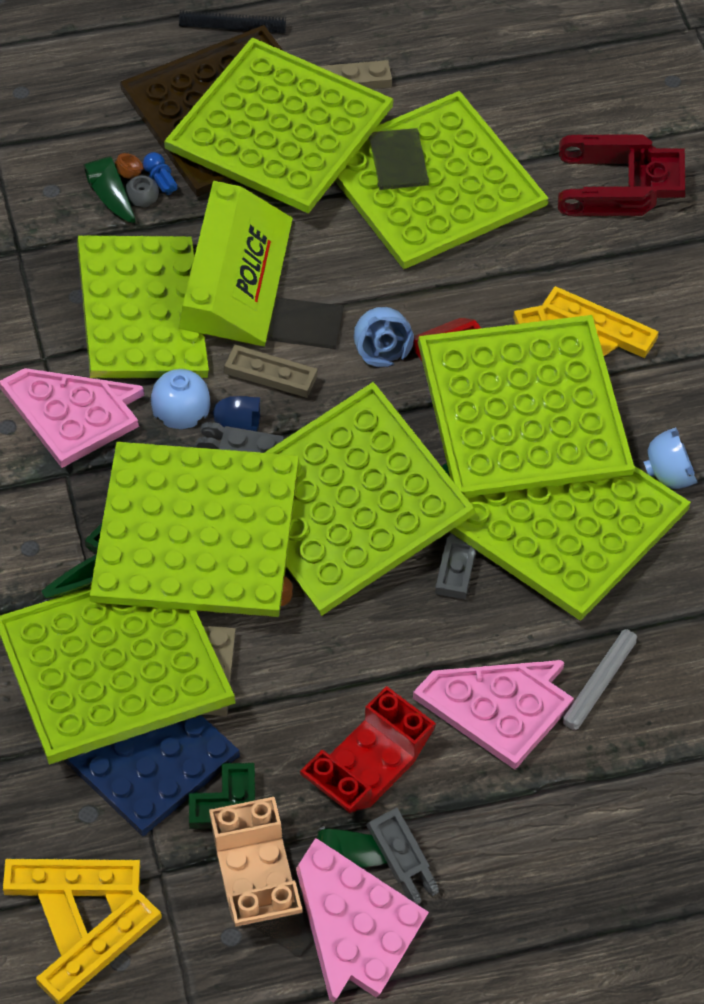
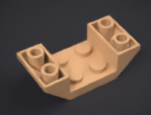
[209,797,303,927]

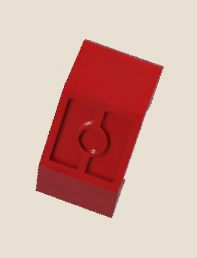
[300,686,436,813]

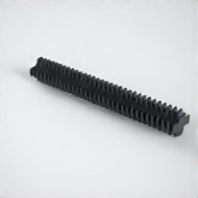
[179,10,286,33]

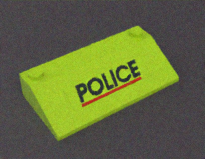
[179,181,293,347]

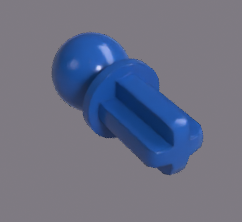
[143,152,177,195]

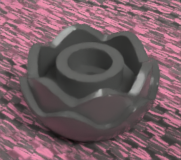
[125,175,160,208]

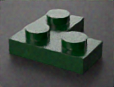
[189,763,255,829]

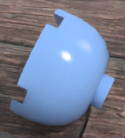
[354,307,414,367]
[151,369,211,429]
[644,427,698,489]

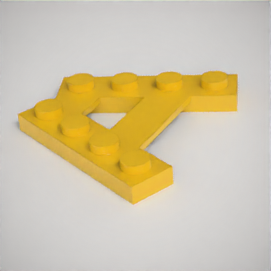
[513,286,659,358]
[3,859,162,1004]

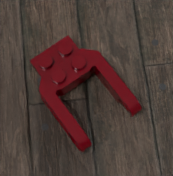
[558,134,685,216]

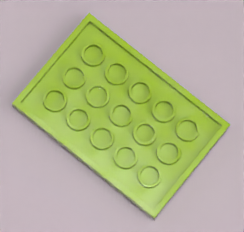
[77,236,209,378]

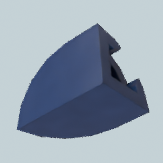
[213,396,261,432]

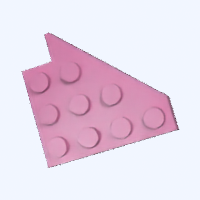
[0,368,144,468]
[413,660,574,770]
[296,838,429,1003]

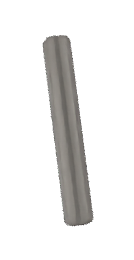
[563,629,637,730]

